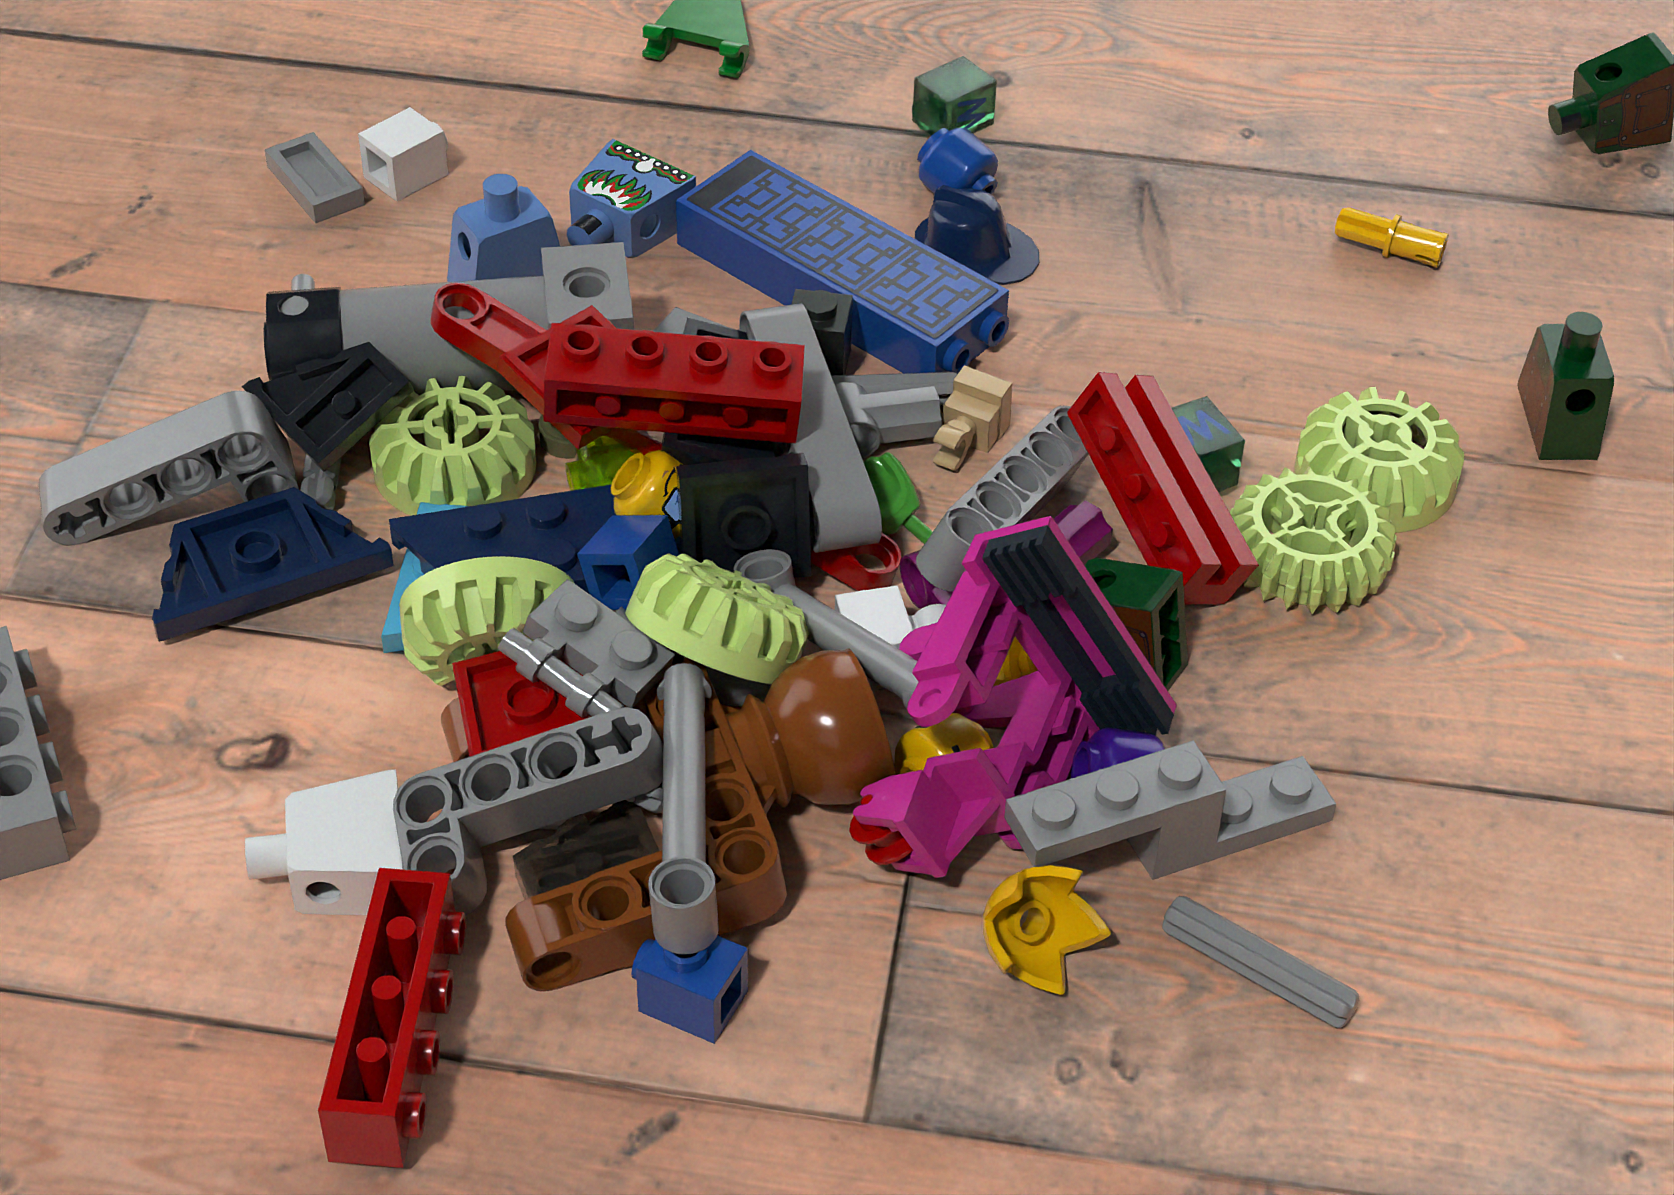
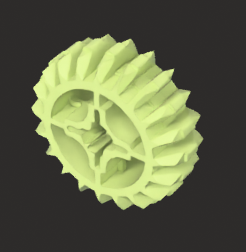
[1230,466,1396,614]

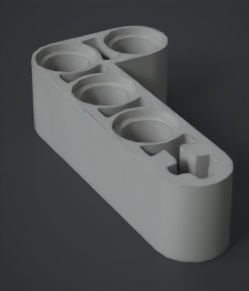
[38,391,299,545]
[393,707,663,915]

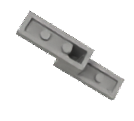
[1004,740,1336,880]

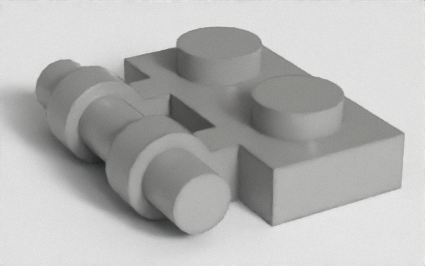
[498,579,675,718]

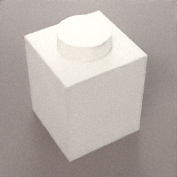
[358,107,448,202]

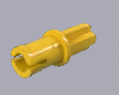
[1335,207,1449,268]

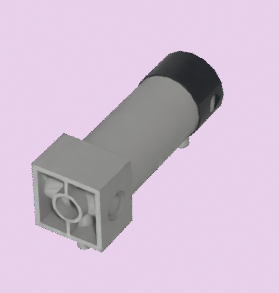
[263,242,634,395]

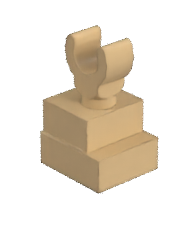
[933,365,1012,471]

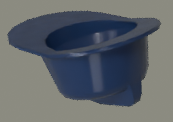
[915,185,1039,285]

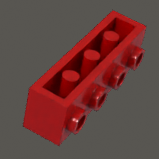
[543,323,805,443]
[318,868,466,1168]

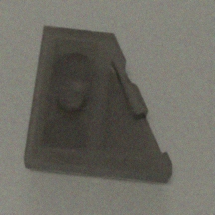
[513,798,659,900]

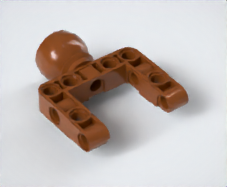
[441,644,895,991]

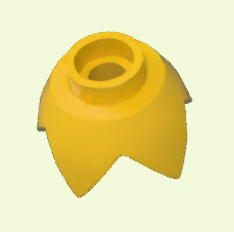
[983,865,1111,995]

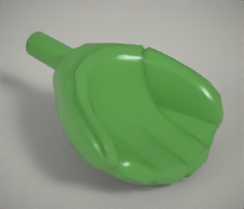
[863,452,933,544]

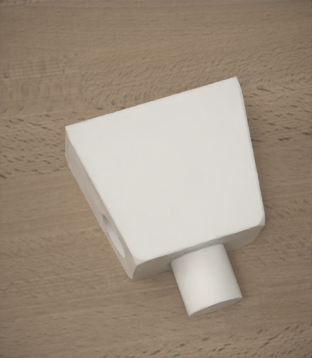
[245,769,403,915]

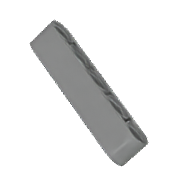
[739,303,882,553]
[916,406,1088,591]

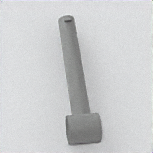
[734,549,918,708]
[648,663,719,954]

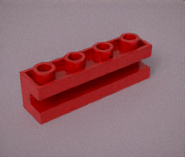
[1067,372,1259,604]

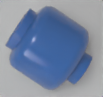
[917,128,998,195]

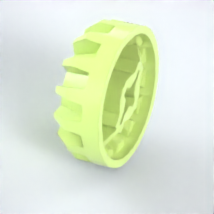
[369,376,536,516]
[1294,387,1464,533]
[625,553,809,684]
[399,556,575,686]

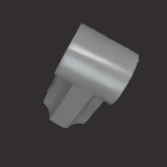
[835,382,942,460]

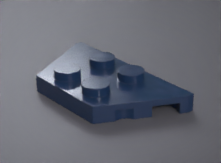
[389,485,616,594]
[152,487,394,642]

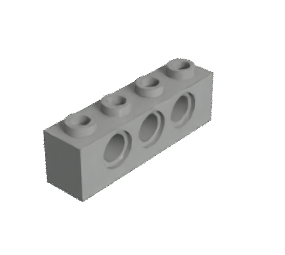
[0,626,76,880]

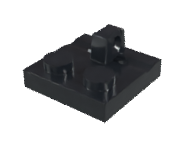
[676,453,811,578]

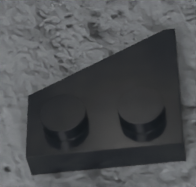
[242,342,414,472]

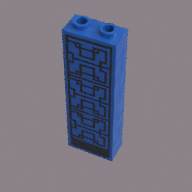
[676,150,1009,374]

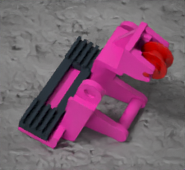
[849,516,1177,878]

